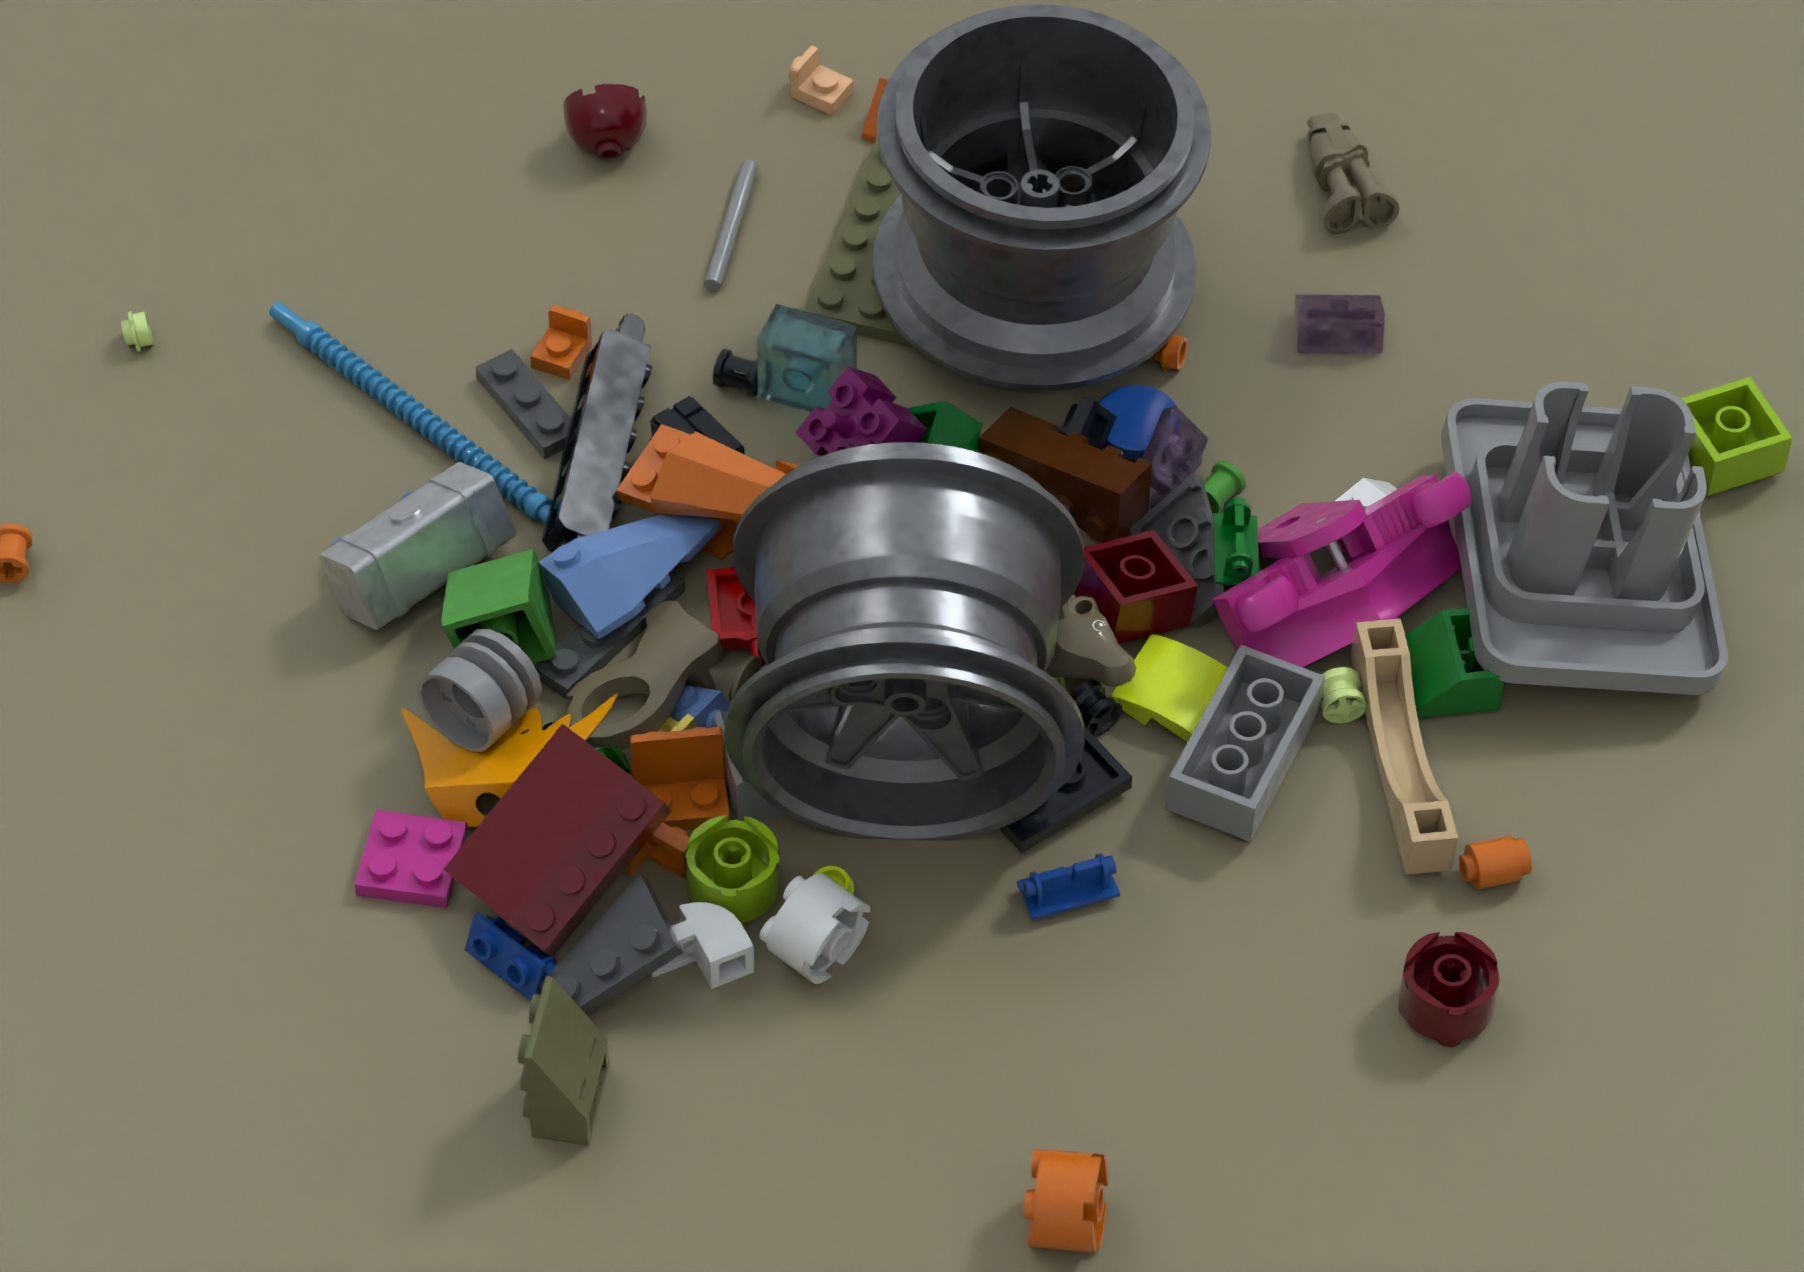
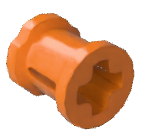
[0,523,33,583]

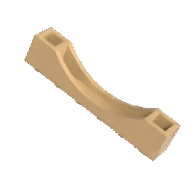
[1350,618,1458,875]

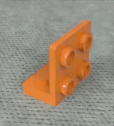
[630,727,730,830]

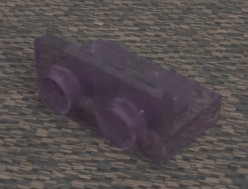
[1295,294,1385,353]
[1143,405,1209,510]

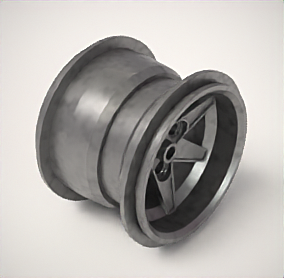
[873,4,1211,392]
[724,442,1084,841]

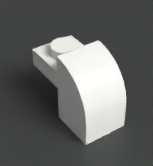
[651,902,754,989]

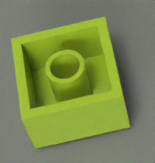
[1680,376,1793,496]

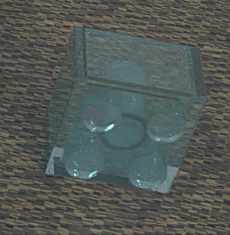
[757,304,857,412]

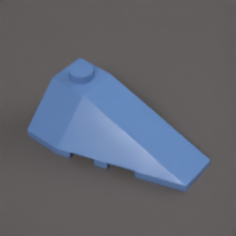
[538,514,721,639]

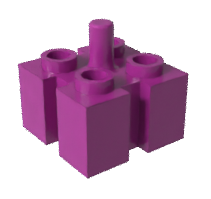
[795,366,928,456]

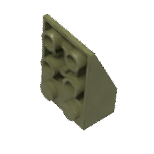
[518,976,609,1146]

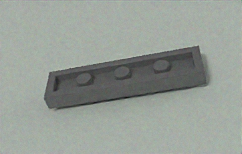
[534,571,685,700]

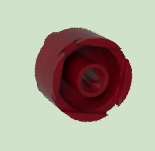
[1398,932,1499,1047]

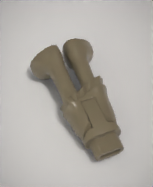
[1307,113,1400,234]

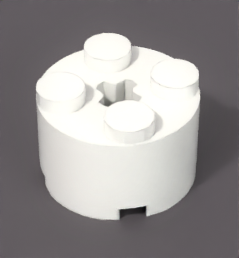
[759,873,871,984]

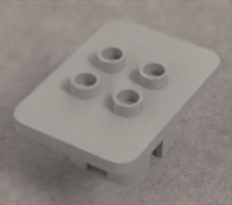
[1441,381,1728,695]

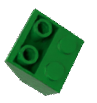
[1405,607,1505,718]

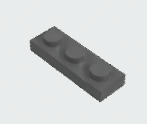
[475,349,571,459]

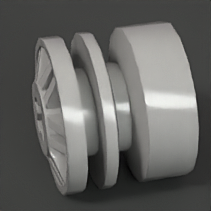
[418,629,542,752]

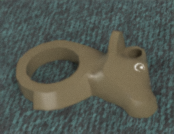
[1045,596,1136,687]
[566,600,724,751]

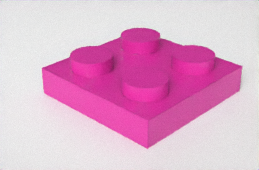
[355,810,468,908]

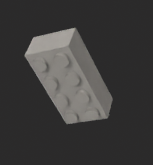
[1166,645,1325,842]

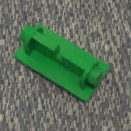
[1213,497,1259,585]

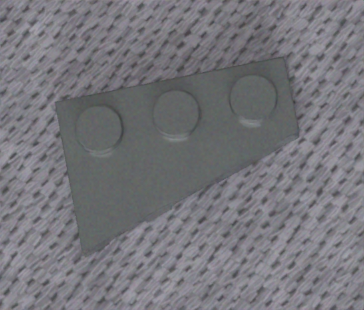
[1129,472,1231,628]
[540,873,684,1015]

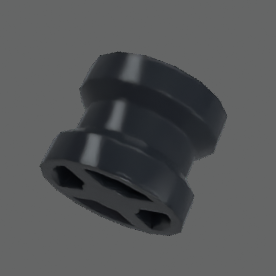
[1070,679,1122,737]

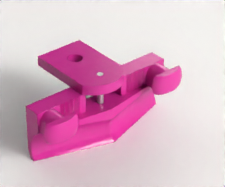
[1212,471,1472,667]

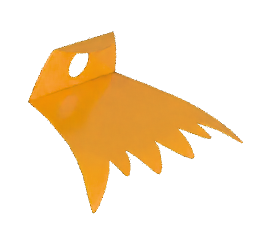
[401,694,618,827]

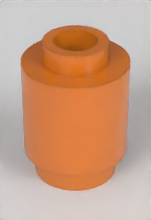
[1459,835,1532,890]

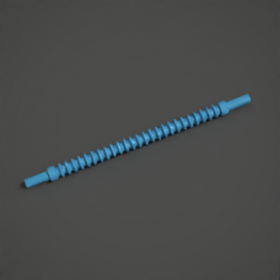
[269,302,551,523]

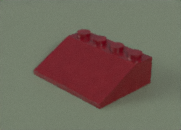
[444,724,671,957]

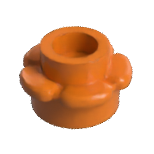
[1154,333,1187,372]

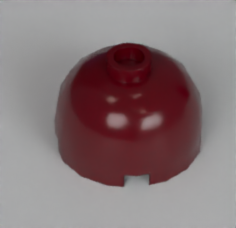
[563,84,647,159]

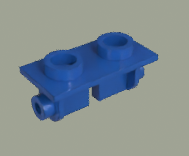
[1017,853,1120,920]
[464,912,556,1001]

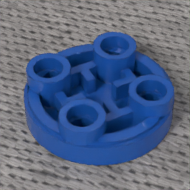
[1099,385,1181,461]

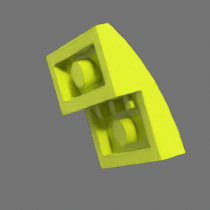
[1110,634,1228,743]

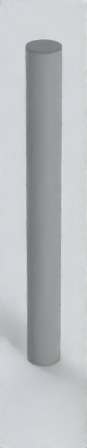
[704,160,758,291]

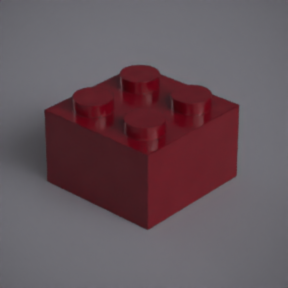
[1073,530,1198,644]

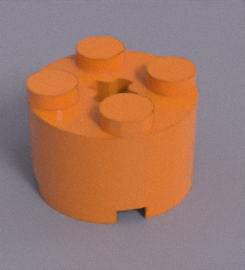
[1024,1149,1108,1252]

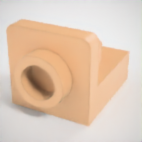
[788,45,854,116]

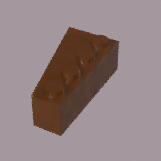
[978,407,1153,542]

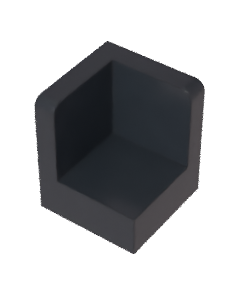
[1055,397,1117,450]

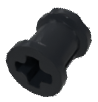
[713,348,767,397]

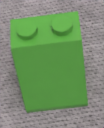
[441,549,557,664]

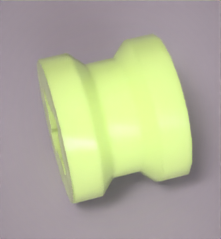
[1321,667,1367,724]

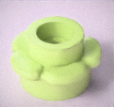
[121,311,154,352]

